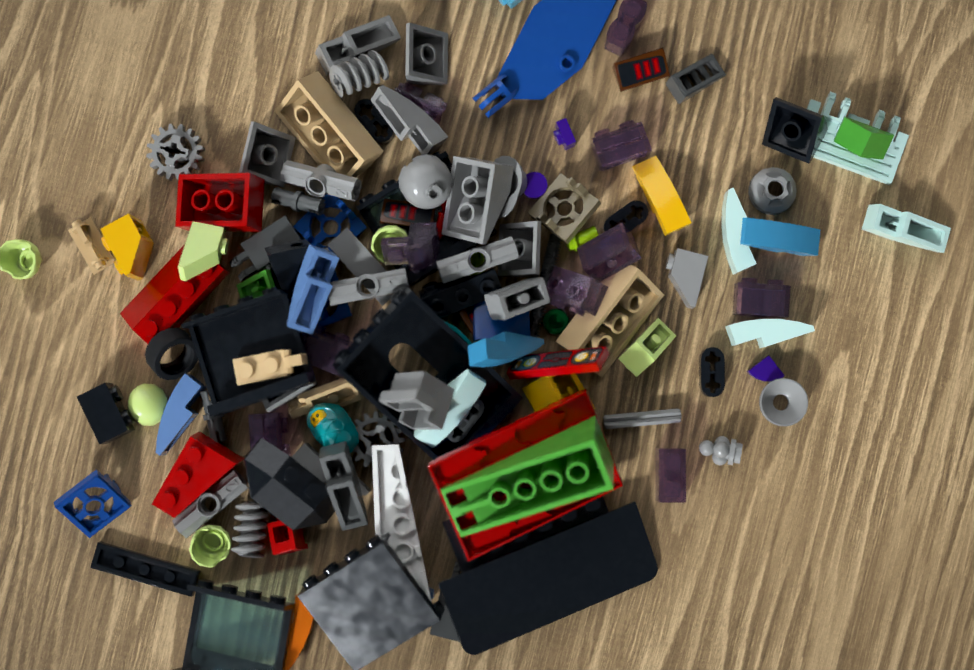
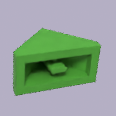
[833,116,894,160]
[236,269,280,298]

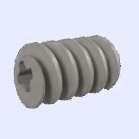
[329,50,389,98]
[231,501,269,558]

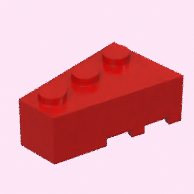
[152,431,244,518]

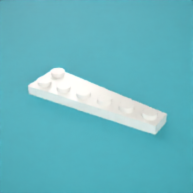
[372,444,432,602]

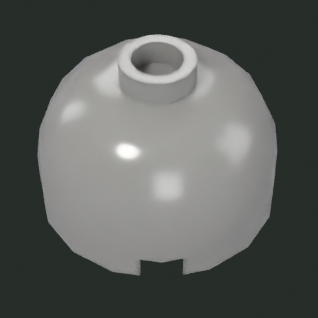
[398,154,452,209]

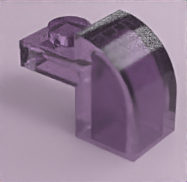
[381,222,440,271]

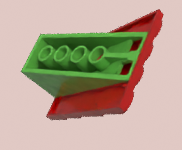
[427,388,623,562]

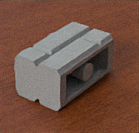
[484,277,550,320]

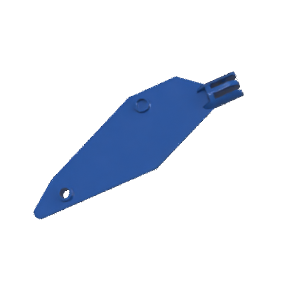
[472,0,616,118]

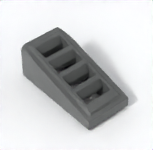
[666,54,726,104]

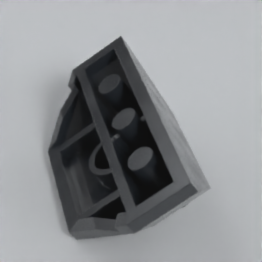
[244,438,335,530]

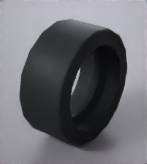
[145,328,198,380]

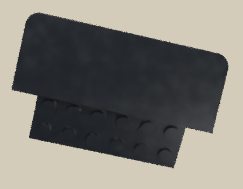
[438,496,658,655]

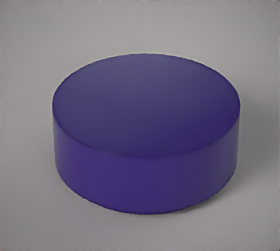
[524,172,548,199]

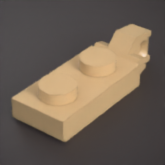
[232,349,308,386]
[287,378,362,419]

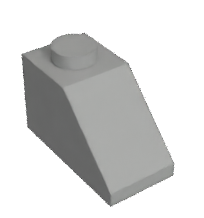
[665,248,708,309]

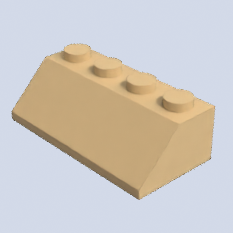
[275,71,384,178]
[555,258,664,378]

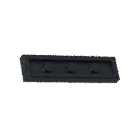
[90,541,201,597]

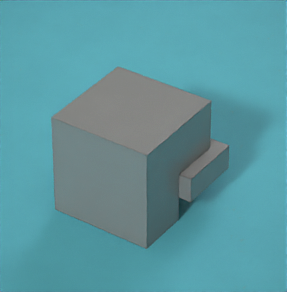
[379,371,454,430]

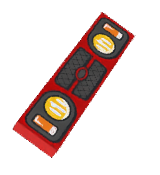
[506,346,610,380]

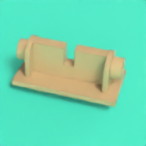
[68,217,116,275]

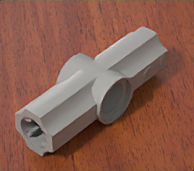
[280,160,362,202]
[436,236,519,284]
[328,268,409,306]
[172,470,249,538]

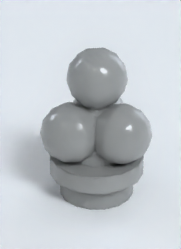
[699,436,743,465]

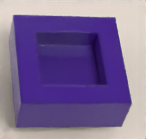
[553,118,576,151]

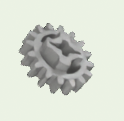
[146,123,205,181]
[352,411,405,467]

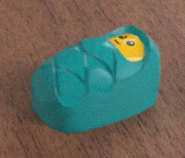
[307,403,359,453]

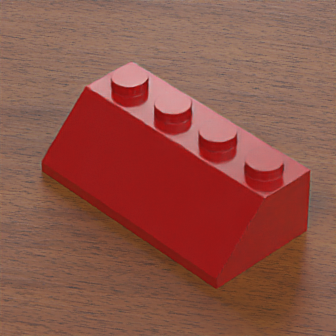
[120,244,230,344]

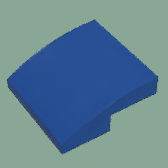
[472,301,530,341]

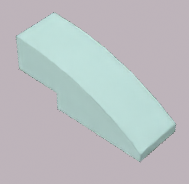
[721,187,757,275]
[862,204,951,253]
[725,319,815,348]
[413,369,486,448]

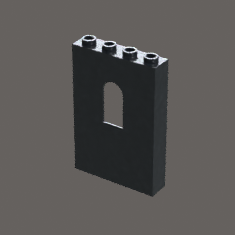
[332,287,523,460]

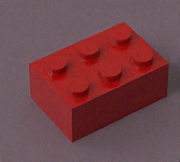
[175,173,265,232]

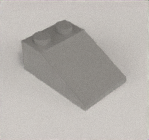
[442,156,514,245]

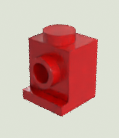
[267,518,308,555]

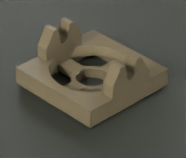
[528,173,601,244]

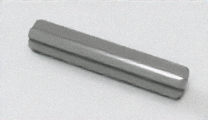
[603,409,682,429]

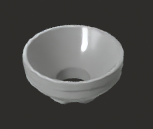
[748,167,797,215]
[759,378,808,427]

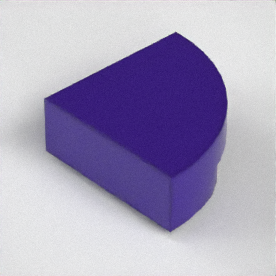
[747,355,785,382]

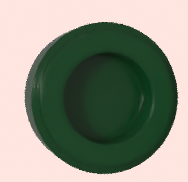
[543,308,569,335]

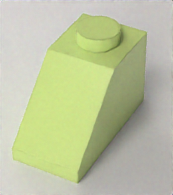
[178,221,229,281]
[618,318,676,377]

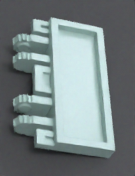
[807,92,909,185]

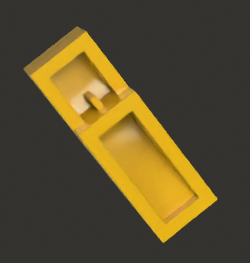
[632,156,692,236]

